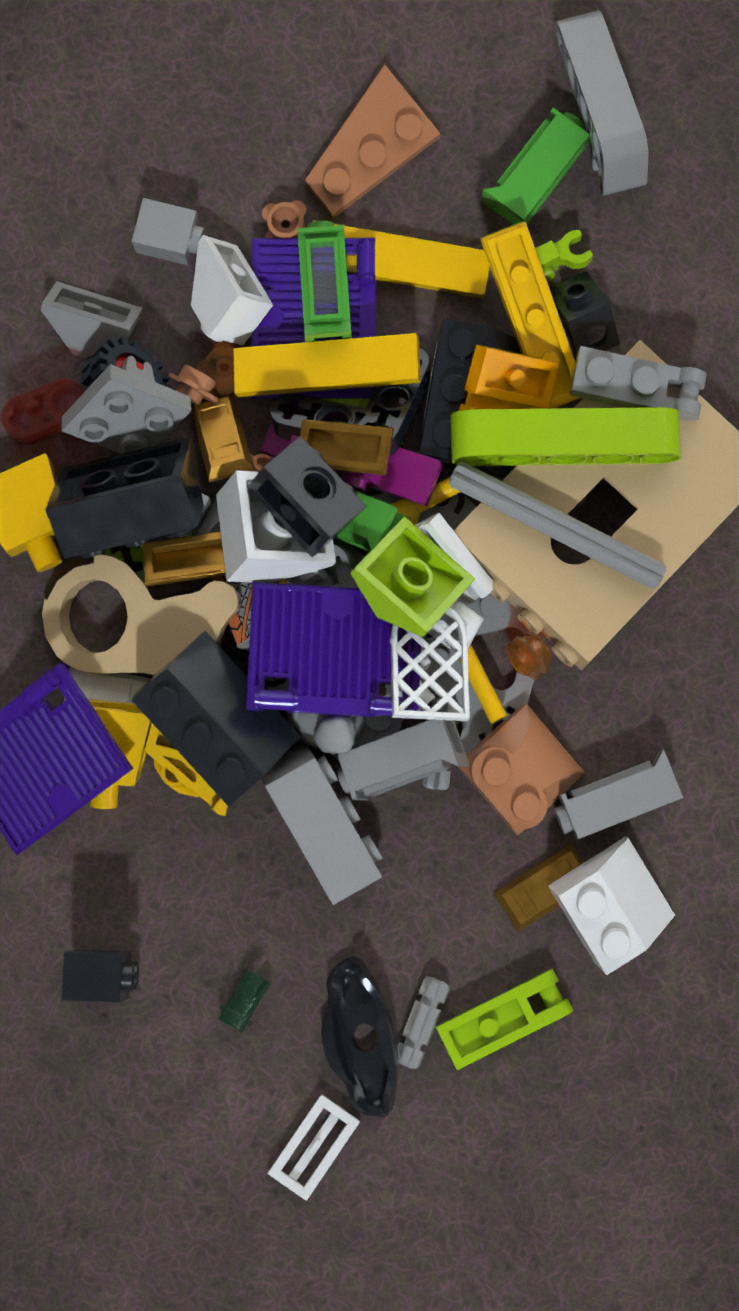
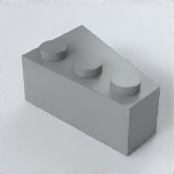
[261,740,383,905]

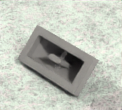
[41,281,143,358]

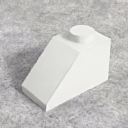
[191,235,273,345]

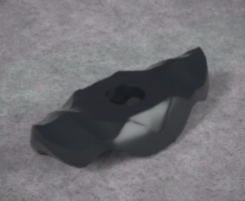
[321,956,398,1117]

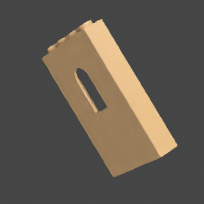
[454,340,739,671]

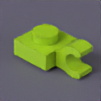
[535,230,593,283]

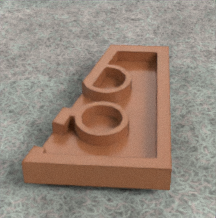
[305,65,440,218]

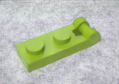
[435,968,574,1070]

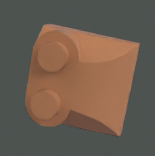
[456,703,585,835]

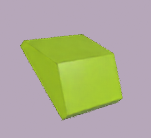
[350,516,475,637]

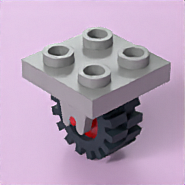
[62,337,191,454]

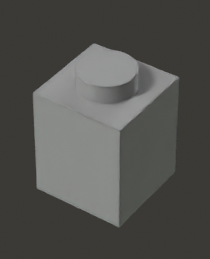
[132,198,205,265]

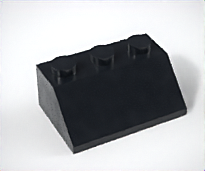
[420,319,521,478]
[45,436,204,559]
[131,630,300,807]

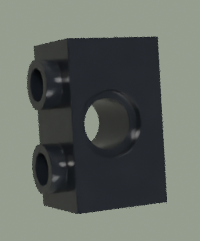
[247,436,366,558]
[62,949,139,1002]

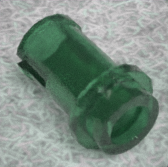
[218,969,271,1033]

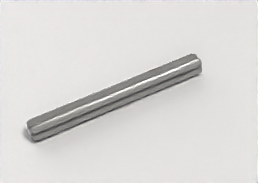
[449,462,666,588]

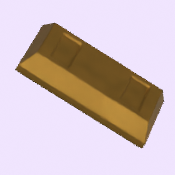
[191,396,254,483]
[300,419,394,475]
[142,531,226,586]
[494,843,584,932]

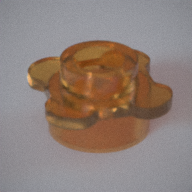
[197,341,235,395]
[505,633,552,680]

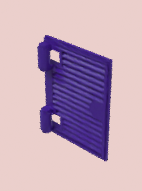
[251,238,376,399]
[246,582,421,719]
[0,662,133,856]

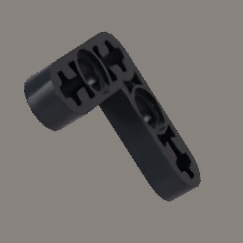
[270,348,431,457]

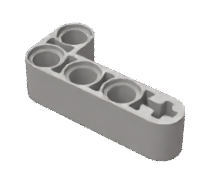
[554,10,649,196]

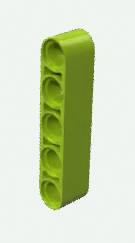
[450,407,681,466]

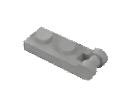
[569,346,707,421]

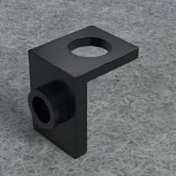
[549,271,620,357]

